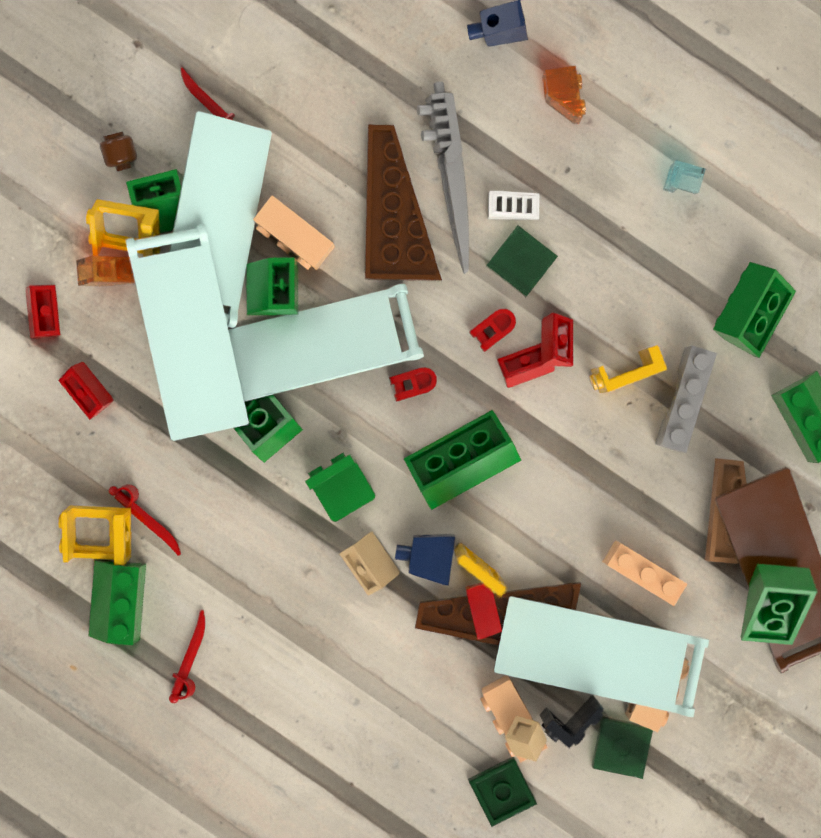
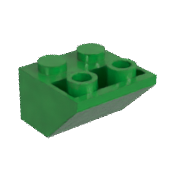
[126,169,183,234]
[247,257,298,315]

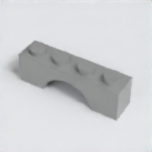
[655,346,717,453]

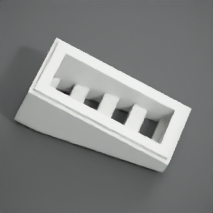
[488,191,539,220]

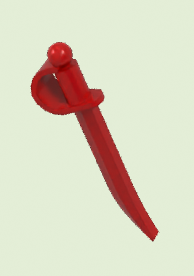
[181,68,235,121]
[109,484,181,556]
[169,610,205,704]

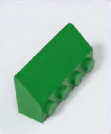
[404,410,522,510]

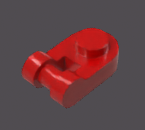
[469,309,516,352]
[389,367,437,402]

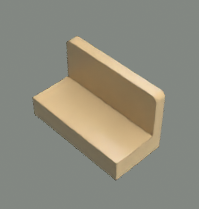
[339,532,400,596]

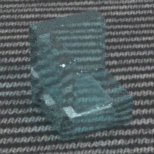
[663,160,706,194]

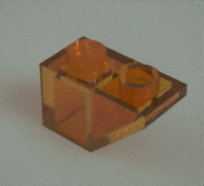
[542,66,586,124]
[76,255,136,287]

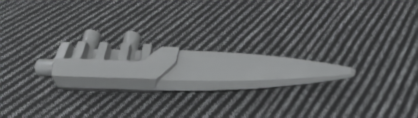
[417,82,469,274]

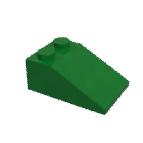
[234,394,303,463]
[741,564,817,645]

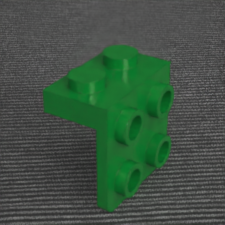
[305,452,376,522]

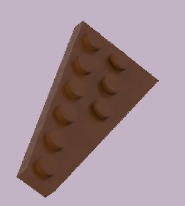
[365,124,442,281]
[415,582,581,645]

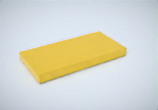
[454,543,506,597]

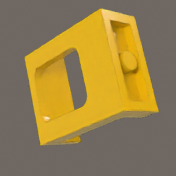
[86,199,161,257]
[589,345,667,393]
[58,505,132,565]

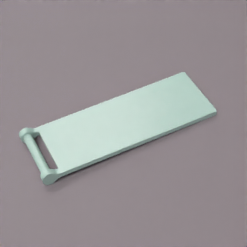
[169,111,272,328]
[126,224,249,441]
[228,284,424,402]
[494,596,709,717]

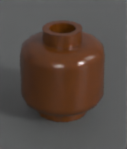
[100,132,137,172]

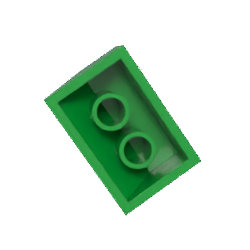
[713,262,796,358]
[771,371,821,463]
[88,560,146,645]

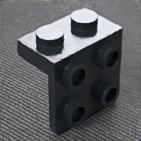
[540,695,604,749]

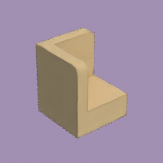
[505,716,547,762]

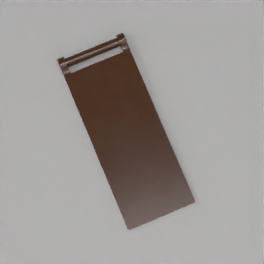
[715,467,821,674]

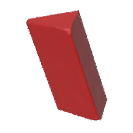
[25,285,61,338]
[541,312,573,367]
[497,343,555,388]
[58,362,114,420]
[465,583,502,640]

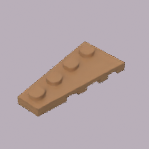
[705,458,747,564]

